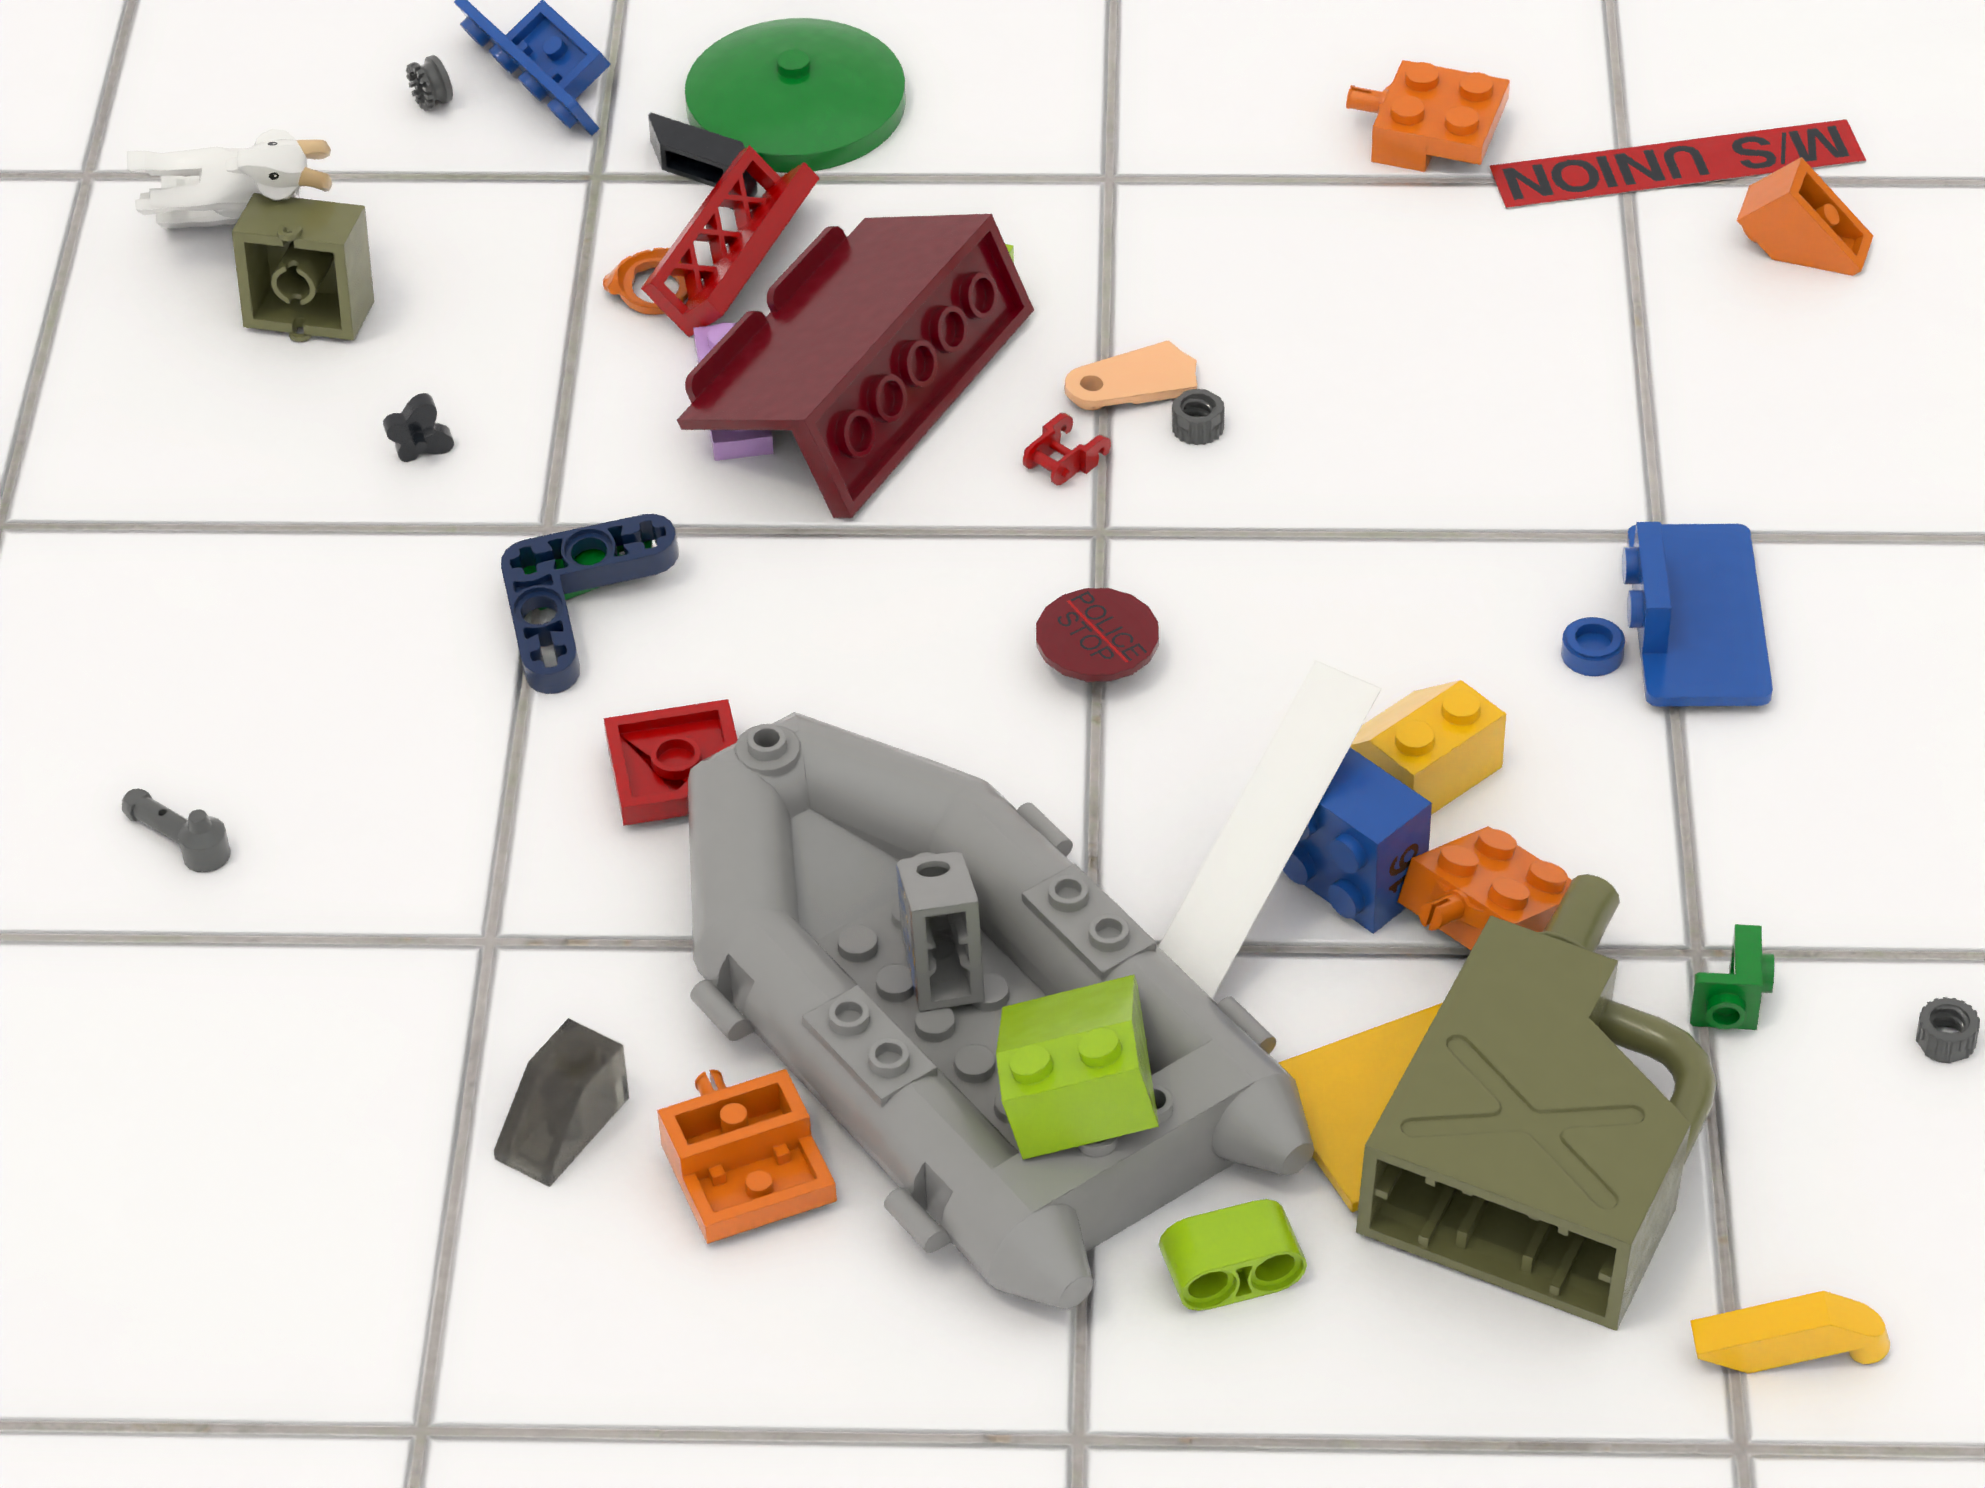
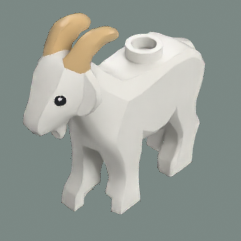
[127,129,332,229]

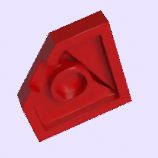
[603,699,738,826]

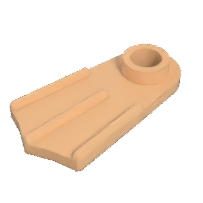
[1064,341,1197,410]

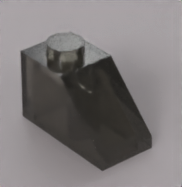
[494,1018,629,1187]

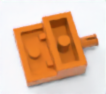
[1346,60,1510,172]
[1397,826,1572,950]
[657,1069,837,1244]

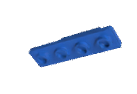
[454,0,611,136]

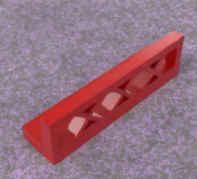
[641,145,820,337]

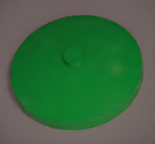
[685,18,906,173]

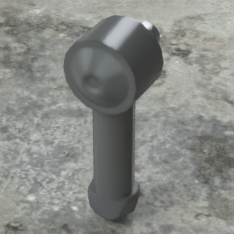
[122,788,231,872]

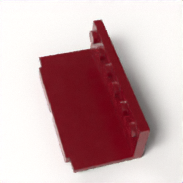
[677,214,1034,518]

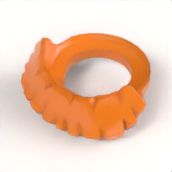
[603,247,688,315]

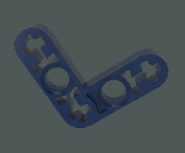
[501,514,679,694]

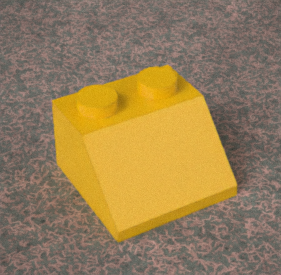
[1350,680,1506,815]

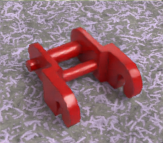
[1022,413,1111,485]

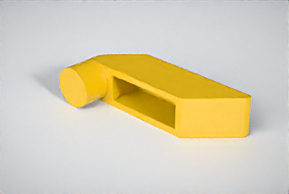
[1690,1291,1890,1374]

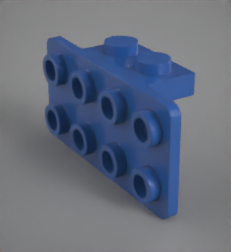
[1622,522,1773,707]

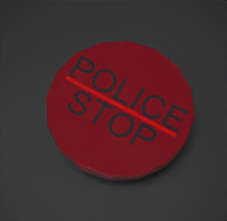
[1036,588,1159,682]

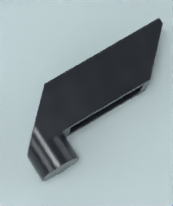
[648,112,758,210]

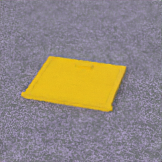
[1278,1003,1442,1213]

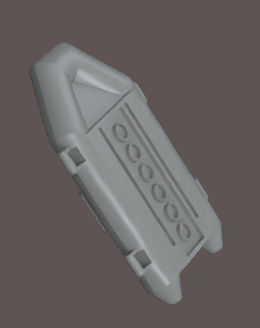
[688,712,1314,1309]

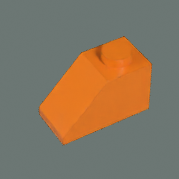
[1736,157,1873,276]

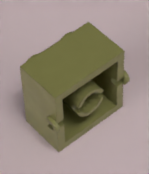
[232,193,375,342]

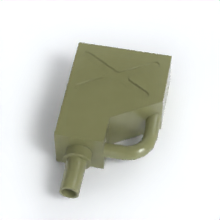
[1356,874,1717,1331]

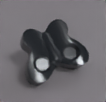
[383,393,454,462]

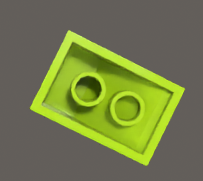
[996,974,1159,1160]

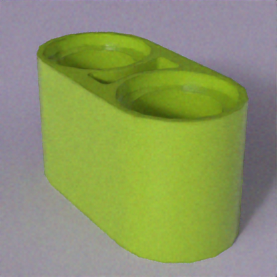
[1158,1199,1307,1311]

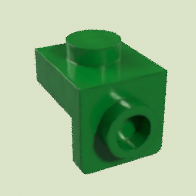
[1690,924,1774,1030]

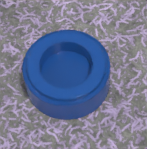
[1561,617,1625,676]

